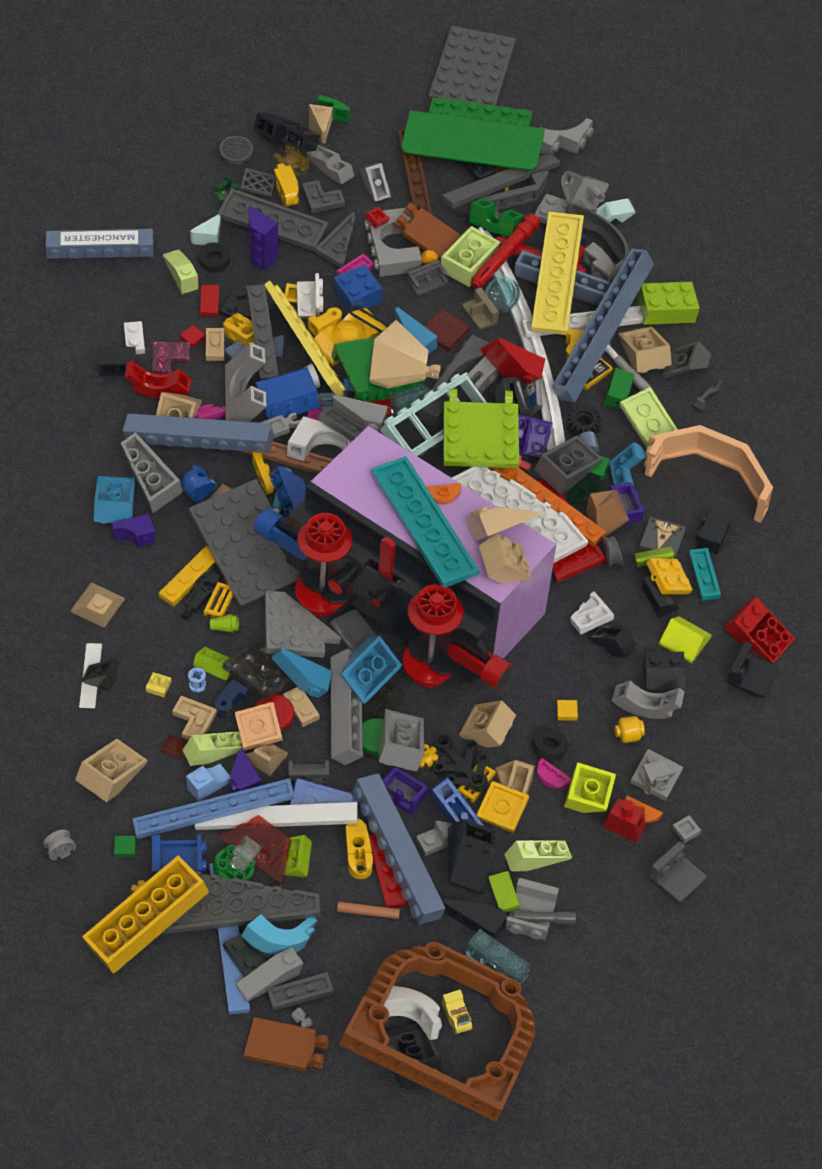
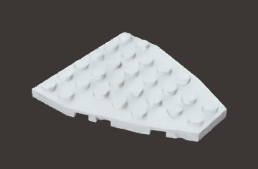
[452,467,588,563]

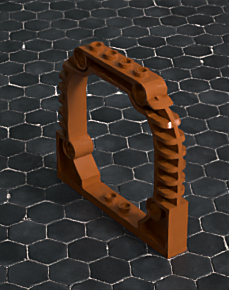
[339,942,536,1122]

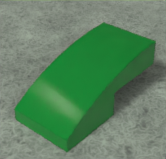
[318,95,350,122]

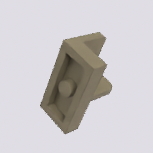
[462,287,499,330]

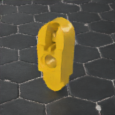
[274,163,299,207]
[223,313,255,347]
[345,819,373,880]

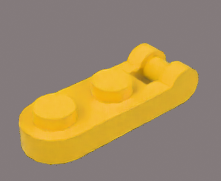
[252,452,275,495]

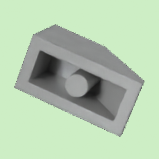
[360,163,391,202]

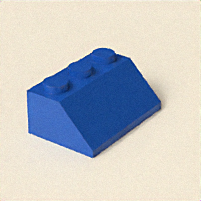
[255,367,320,420]

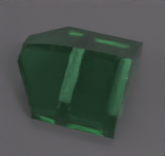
[568,477,608,504]

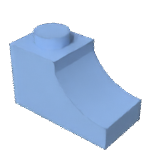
[186,764,230,802]

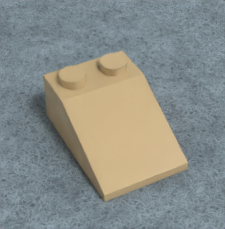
[618,326,672,373]
[466,506,539,541]
[75,739,148,802]

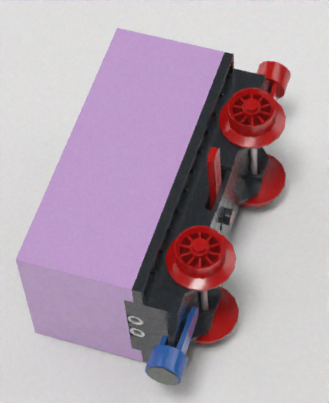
[253,426,557,690]

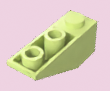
[183,731,244,766]
[504,840,572,871]

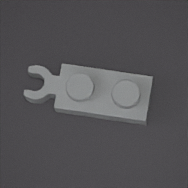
[260,413,300,438]

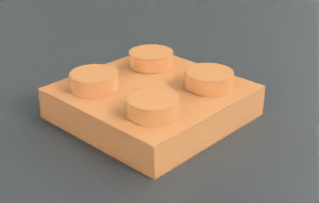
[235,702,283,751]

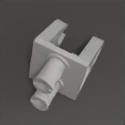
[561,171,609,213]

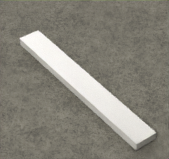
[521,306,643,338]
[195,802,358,830]

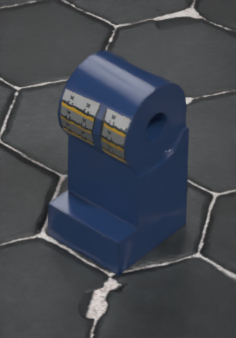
[215,679,250,718]

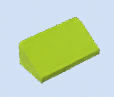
[634,547,674,567]
[193,647,238,680]
[282,835,312,877]

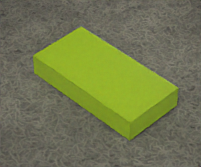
[489,871,520,913]

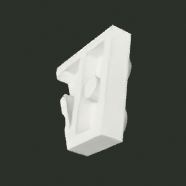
[571,592,614,634]

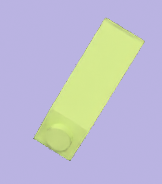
[163,250,198,294]

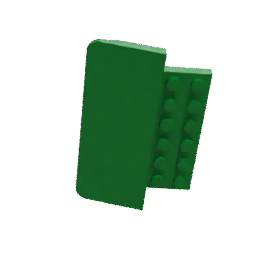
[402,97,545,170]

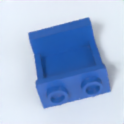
[152,834,206,876]

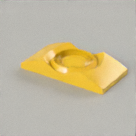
[313,308,387,367]

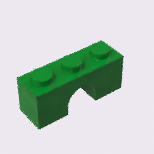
[469,198,525,238]

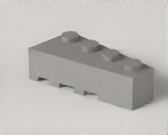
[121,432,183,513]

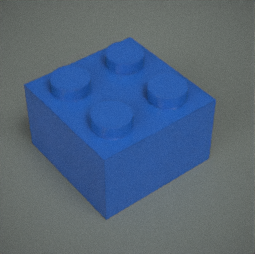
[334,264,382,311]

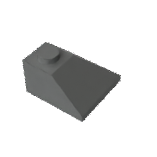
[662,341,712,378]

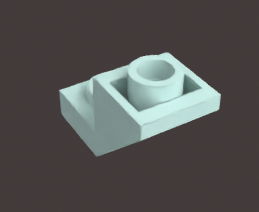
[594,199,636,223]

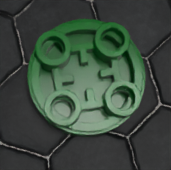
[362,718,383,758]
[213,845,255,881]

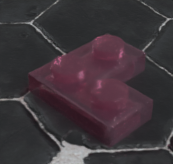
[152,342,190,375]

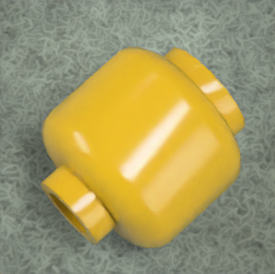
[614,716,645,743]

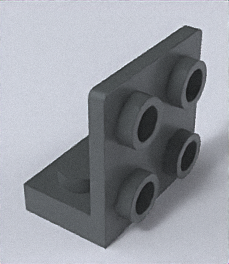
[650,841,707,903]

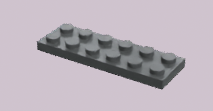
[218,188,328,252]

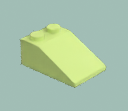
[441,226,500,287]

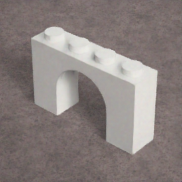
[287,416,352,461]

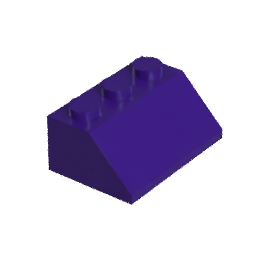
[248,206,278,270]

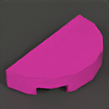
[196,404,226,420]
[537,758,571,789]

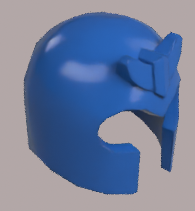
[181,464,217,503]

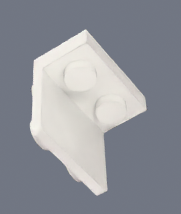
[297,273,323,318]

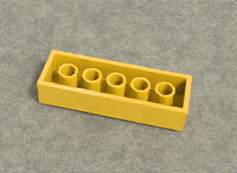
[82,855,209,974]

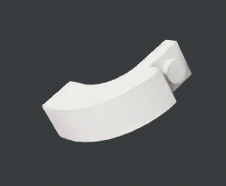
[384,986,442,1040]

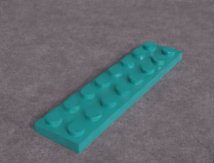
[371,456,479,588]

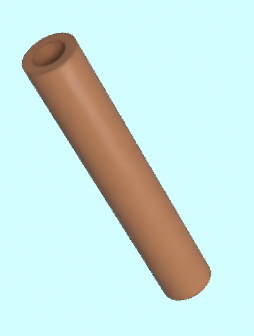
[337,901,400,919]

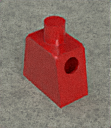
[602,799,646,843]

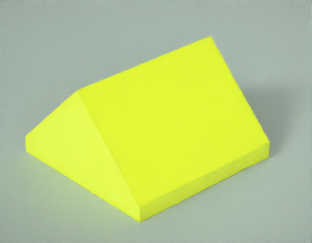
[659,616,712,663]

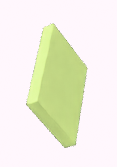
[619,387,678,448]

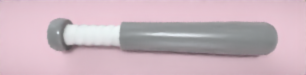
[605,342,651,392]

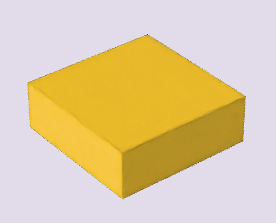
[557,700,578,721]

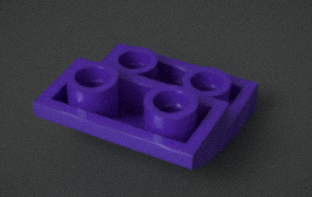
[518,414,553,457]

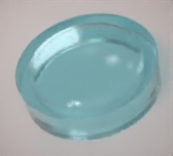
[485,276,520,313]

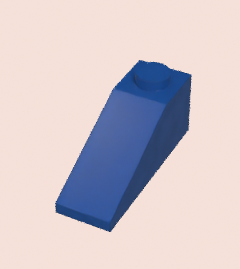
[427,778,484,826]

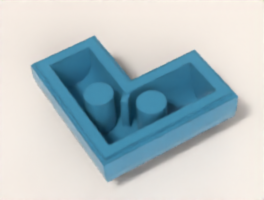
[609,442,645,488]

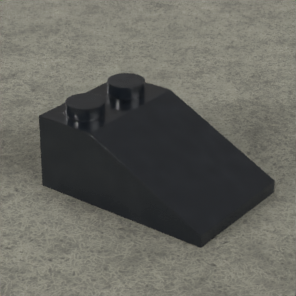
[385,1021,442,1088]

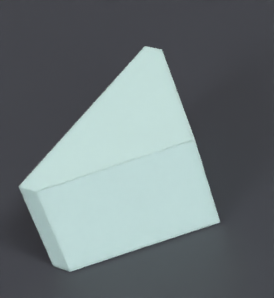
[190,214,221,245]

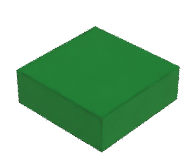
[114,836,136,857]

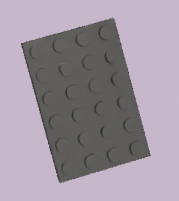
[428,26,516,106]
[188,479,301,608]

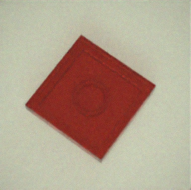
[424,309,471,352]

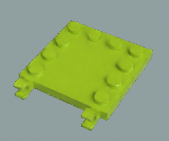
[444,389,519,468]

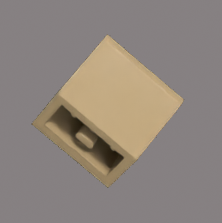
[479,533,531,584]

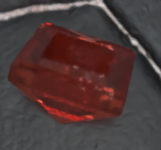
[161,734,187,758]

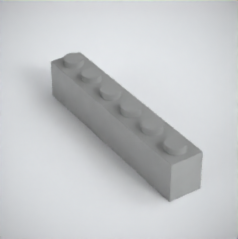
[331,649,363,765]

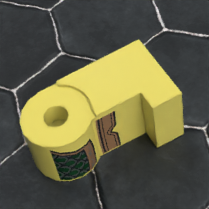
[442,989,472,1034]

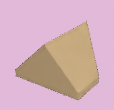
[309,104,333,144]
[245,743,288,776]
[495,760,535,794]

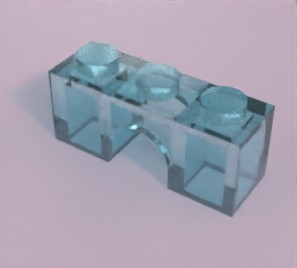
[466,929,530,985]

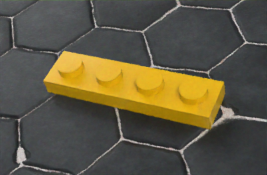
[159,546,215,607]

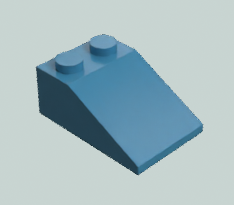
[94,476,135,524]
[340,636,403,704]

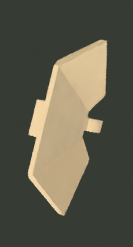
[369,320,441,389]

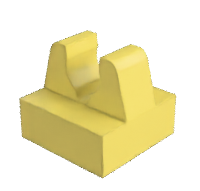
[146,672,171,697]

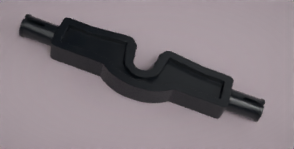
[180,562,223,620]

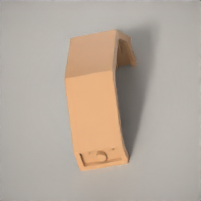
[644,425,773,523]

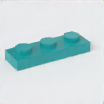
[688,548,721,601]

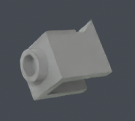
[640,759,673,793]

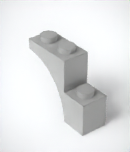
[541,118,594,155]

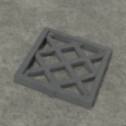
[241,168,275,197]

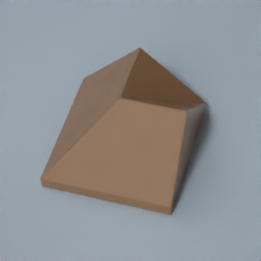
[585,490,629,537]

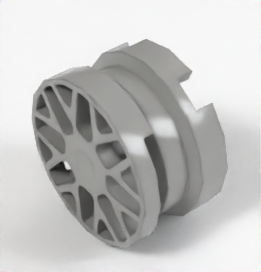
[43,830,76,860]

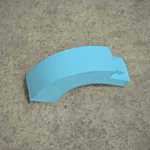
[242,914,318,955]

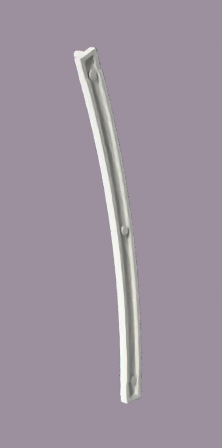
[478,227,565,451]

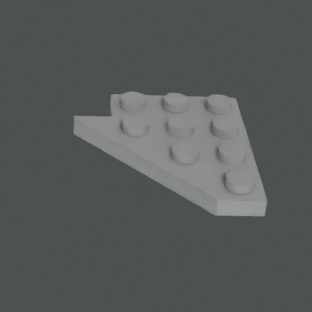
[265,591,341,658]

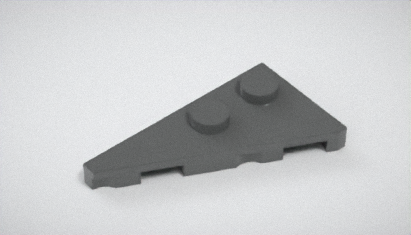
[315,212,356,268]

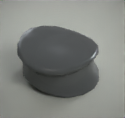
[602,536,623,568]

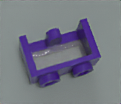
[609,482,644,525]
[382,767,428,815]

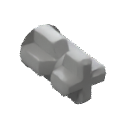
[291,1007,313,1028]

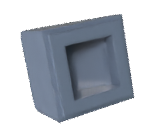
[273,335,284,357]

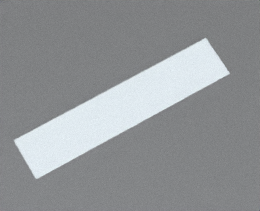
[79,643,102,708]

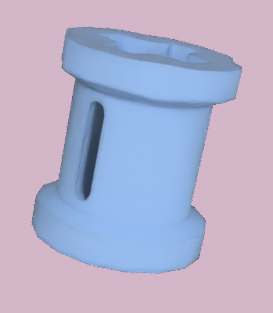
[188,667,206,693]

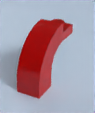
[125,361,191,399]

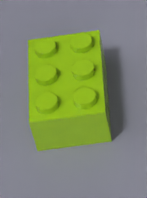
[637,282,700,325]

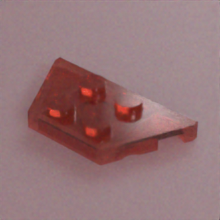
[220,815,292,884]

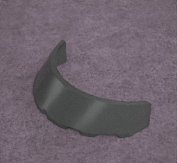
[565,202,630,284]

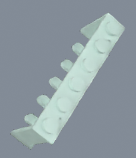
[380,372,487,457]

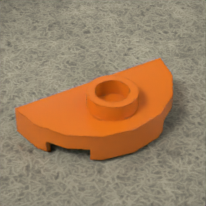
[426,483,461,504]
[625,796,663,823]

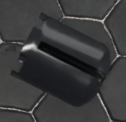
[490,377,533,418]

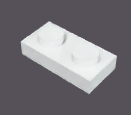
[124,321,145,354]

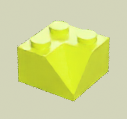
[564,763,616,813]

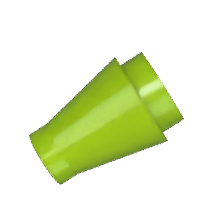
[210,614,239,633]

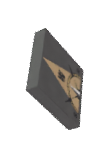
[639,517,686,559]

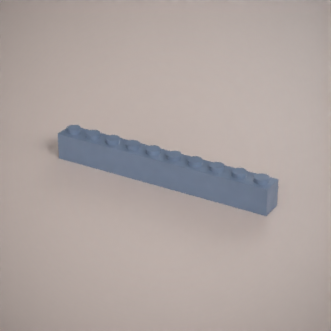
[552,248,654,403]

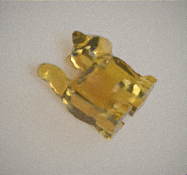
[273,144,310,177]

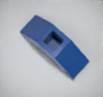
[270,466,306,517]

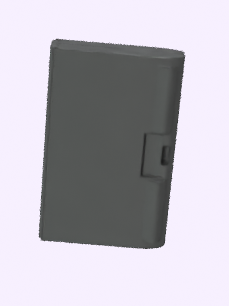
[330,608,376,652]

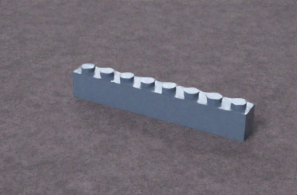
[123,413,274,453]
[353,773,445,925]

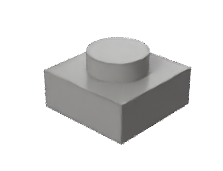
[672,815,701,843]

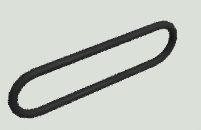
[348,306,390,333]

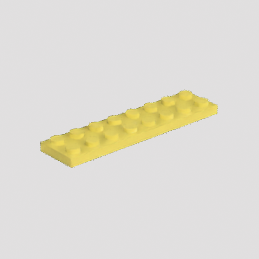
[531,212,584,335]
[265,281,346,397]

